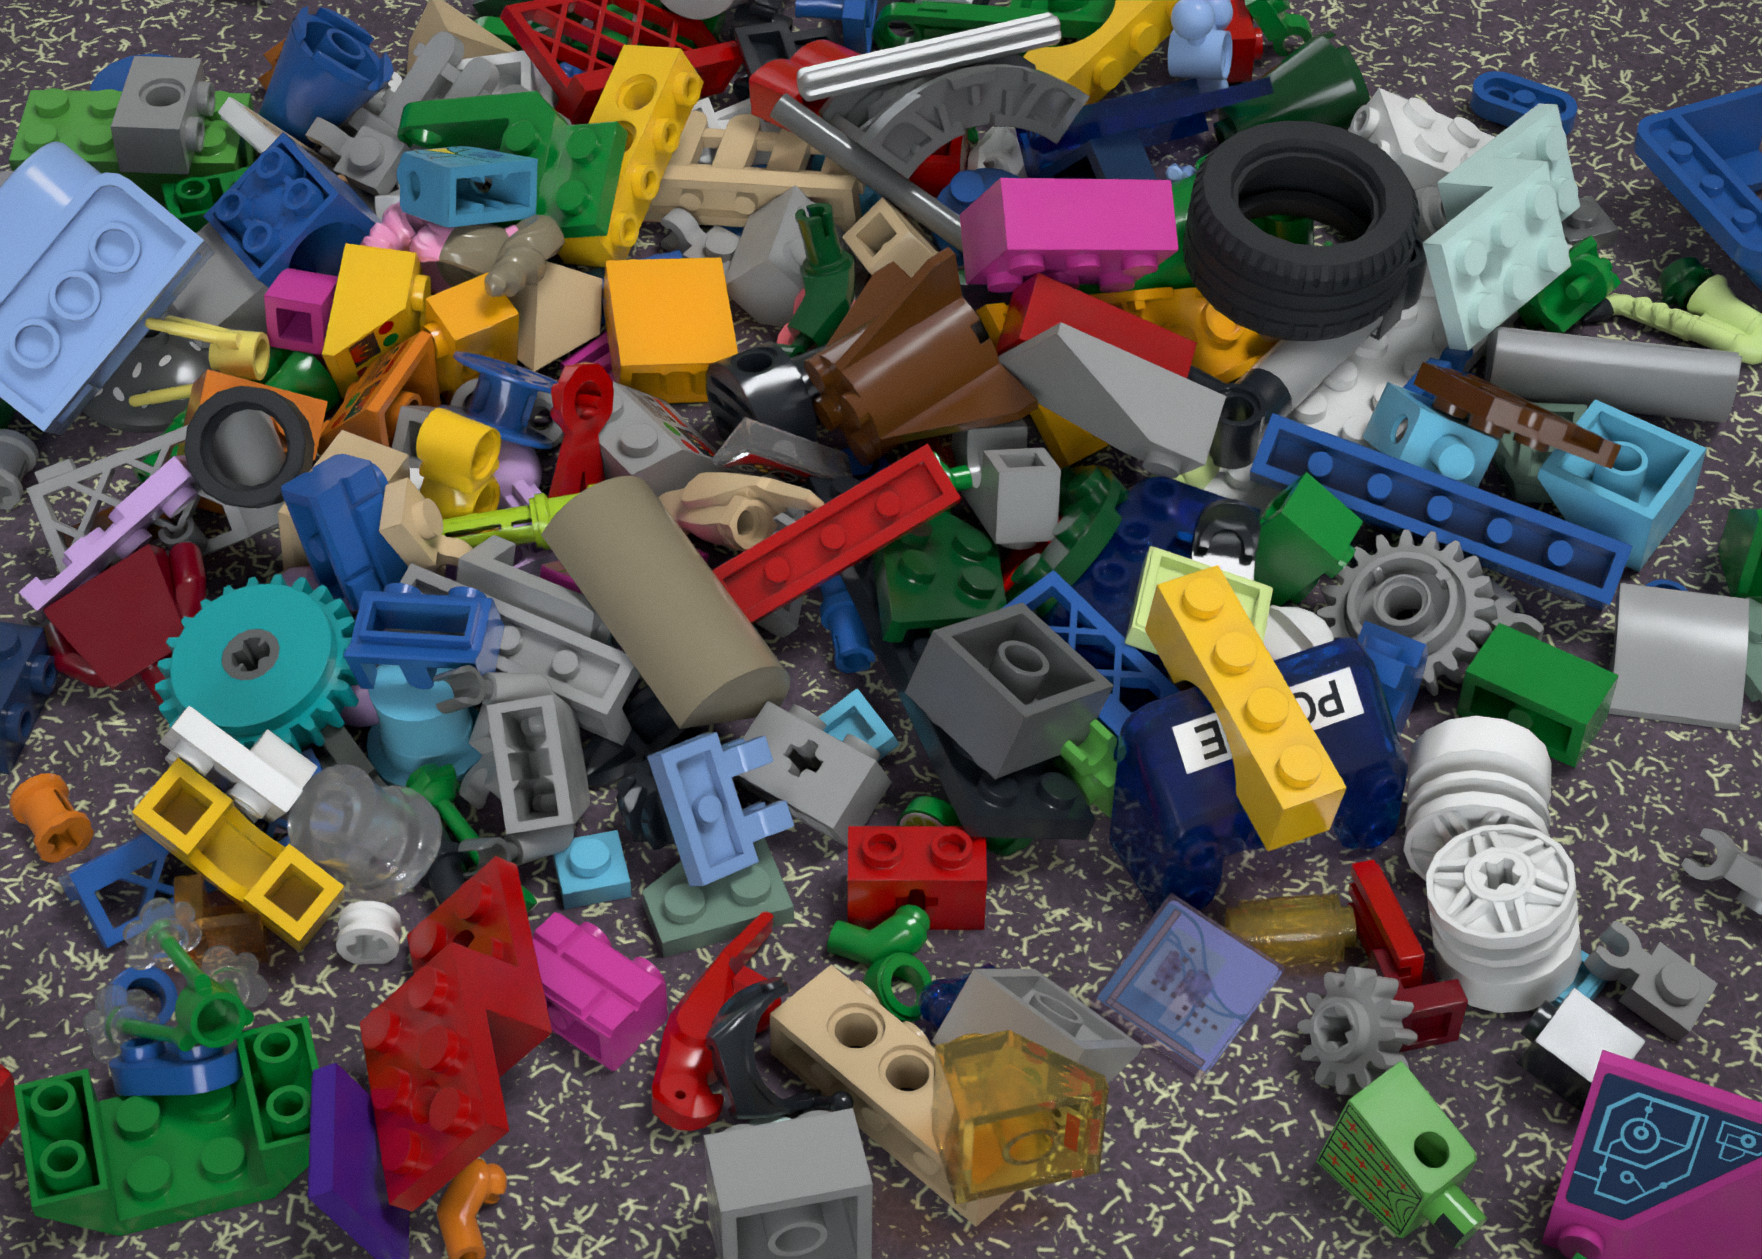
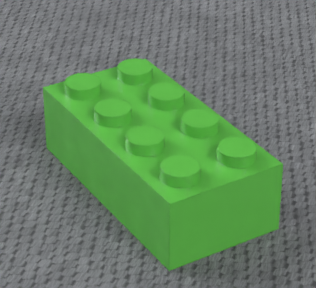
[9,88,258,210]

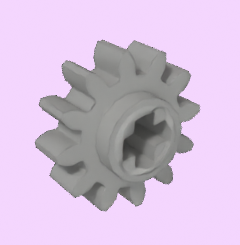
[1297,966,1417,1096]

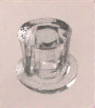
[288,764,442,904]

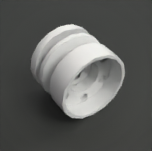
[1403,716,1551,881]
[1426,824,1582,1013]

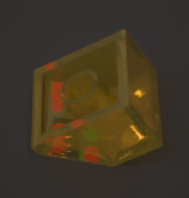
[931,1030,1109,1205]

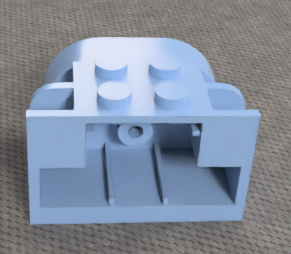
[0,142,215,435]

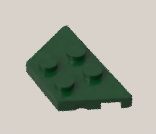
[873,511,1007,643]

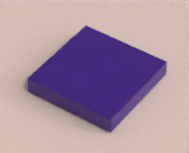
[308,1063,410,1259]

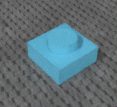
[819,689,900,762]
[552,830,632,909]

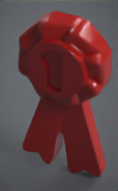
[548,362,614,498]

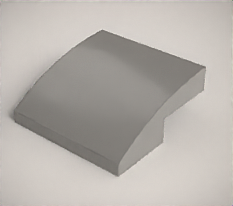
[1608,583,1749,731]

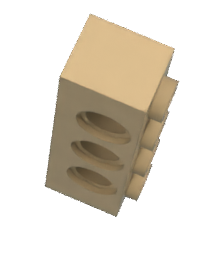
[770,965,1040,1227]

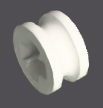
[336,901,401,964]

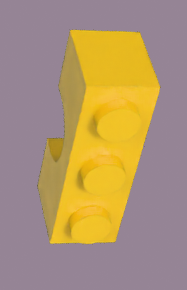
[132,758,344,952]

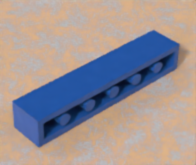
[1250,413,1633,611]

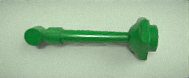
[402,763,537,914]

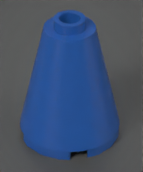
[258,6,394,149]

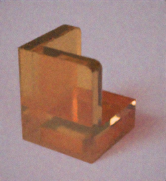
[174,874,269,970]

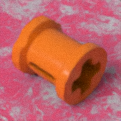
[9,773,94,863]

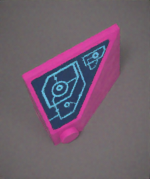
[1542,1049,1762,1259]

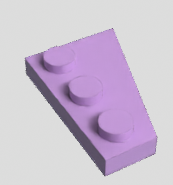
[19,455,199,611]

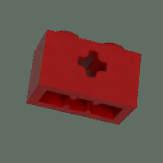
[848,826,987,930]

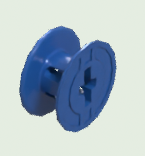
[438,351,558,449]

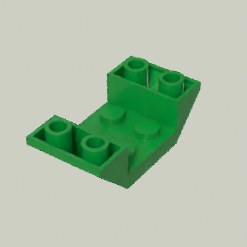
[14,1016,319,1236]

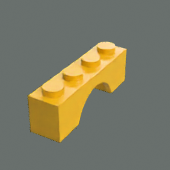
[1023,0,1179,134]
[1145,565,1347,852]

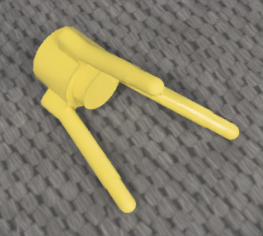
[129,315,270,407]

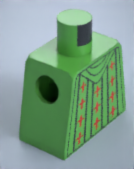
[1316,1061,1488,1248]

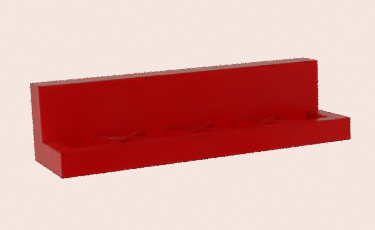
[712,443,961,625]

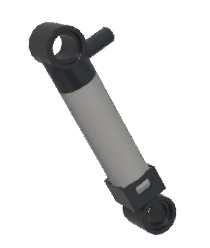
[1187,234,1427,469]

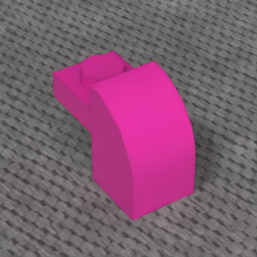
[264,268,338,377]

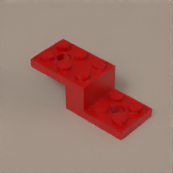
[359,856,552,1212]

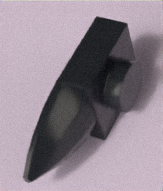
[583,685,702,787]

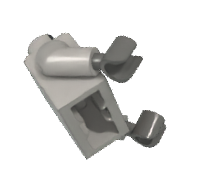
[433,665,590,879]

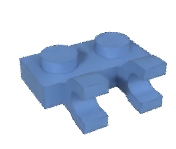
[647,732,794,887]

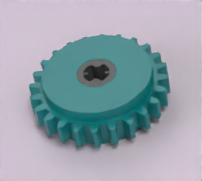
[155,574,359,754]

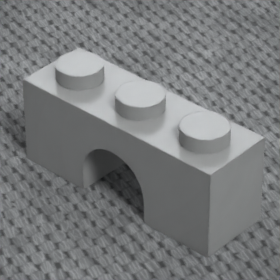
[951,419,1061,550]

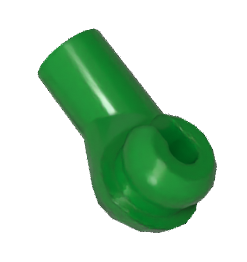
[827,904,930,966]

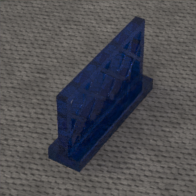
[1015,77,1274,178]

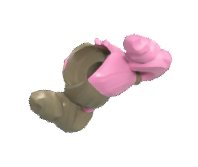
[360,202,565,297]

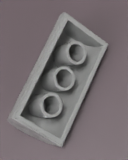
[1484,327,1742,423]

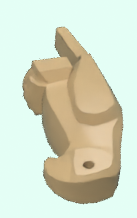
[658,472,824,552]

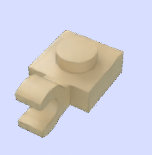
[379,477,473,577]

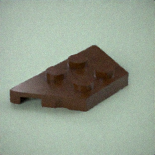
[1413,362,1621,469]

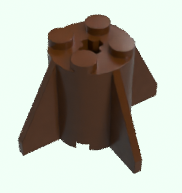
[803,247,1039,467]

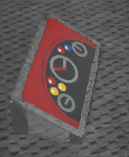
[712,417,853,488]

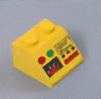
[322,243,431,398]

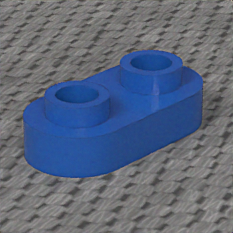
[1470,71,1578,135]
[109,1037,244,1096]

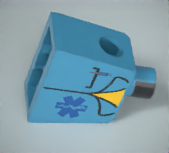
[397,146,538,228]

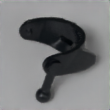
[705,976,854,1119]

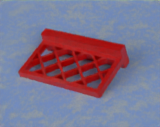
[500,0,743,125]

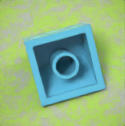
[1537,399,1707,572]

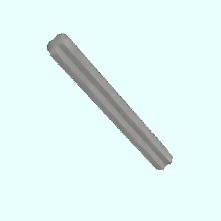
[796,12,1061,101]

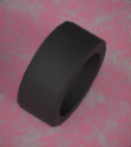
[184,386,315,509]

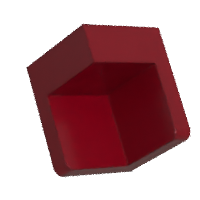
[1367,947,1468,1053]

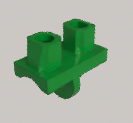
[1517,235,1622,333]

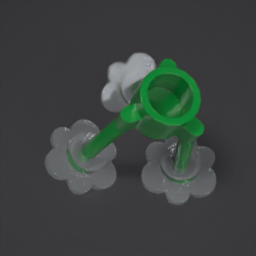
[83,898,269,1064]

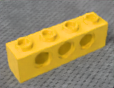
[558,45,704,268]

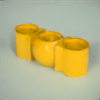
[416,408,501,538]

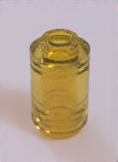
[1225,893,1356,967]

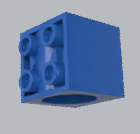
[204,132,382,288]

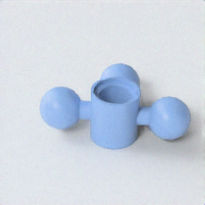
[1168,0,1233,111]

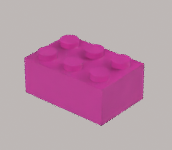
[959,178,1179,293]

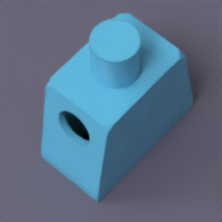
[1362,382,1500,488]

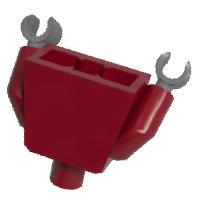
[23,517,207,706]

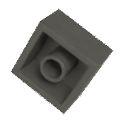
[905,602,1114,779]

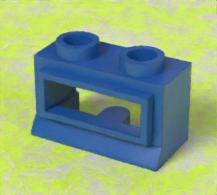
[344,583,505,689]

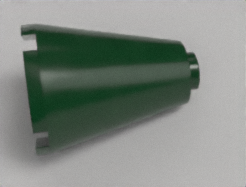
[1213,31,1370,145]

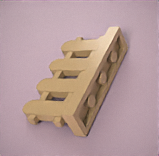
[643,111,866,233]

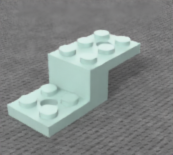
[1423,103,1580,351]

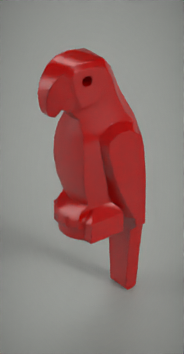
[651,911,782,1131]

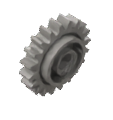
[1317,530,1498,696]

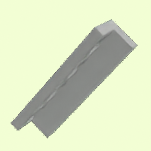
[386,563,640,745]

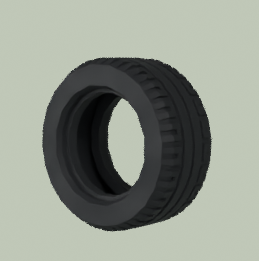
[1182,121,1420,341]

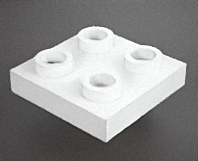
[160,706,318,824]

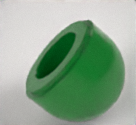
[862,952,934,1023]

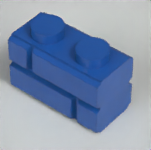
[280,453,408,611]

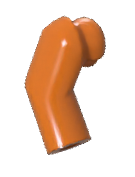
[437,1159,507,1259]

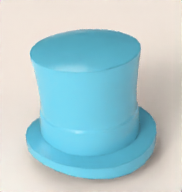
[367,664,482,792]

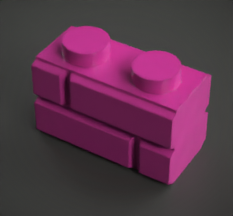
[532,912,668,1071]

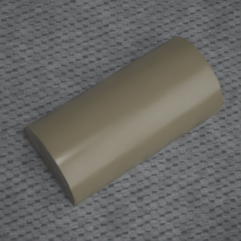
[541,476,790,729]

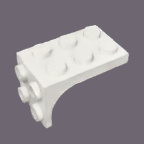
[1339,88,1495,233]

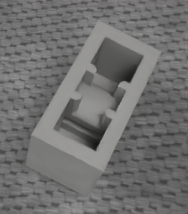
[733,701,892,847]

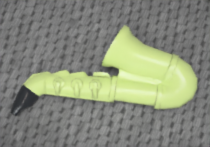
[1580,274,1762,365]

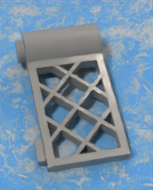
[26,409,286,573]

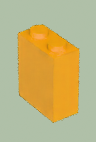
[602,257,738,403]

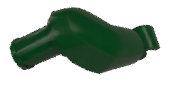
[774,203,855,358]

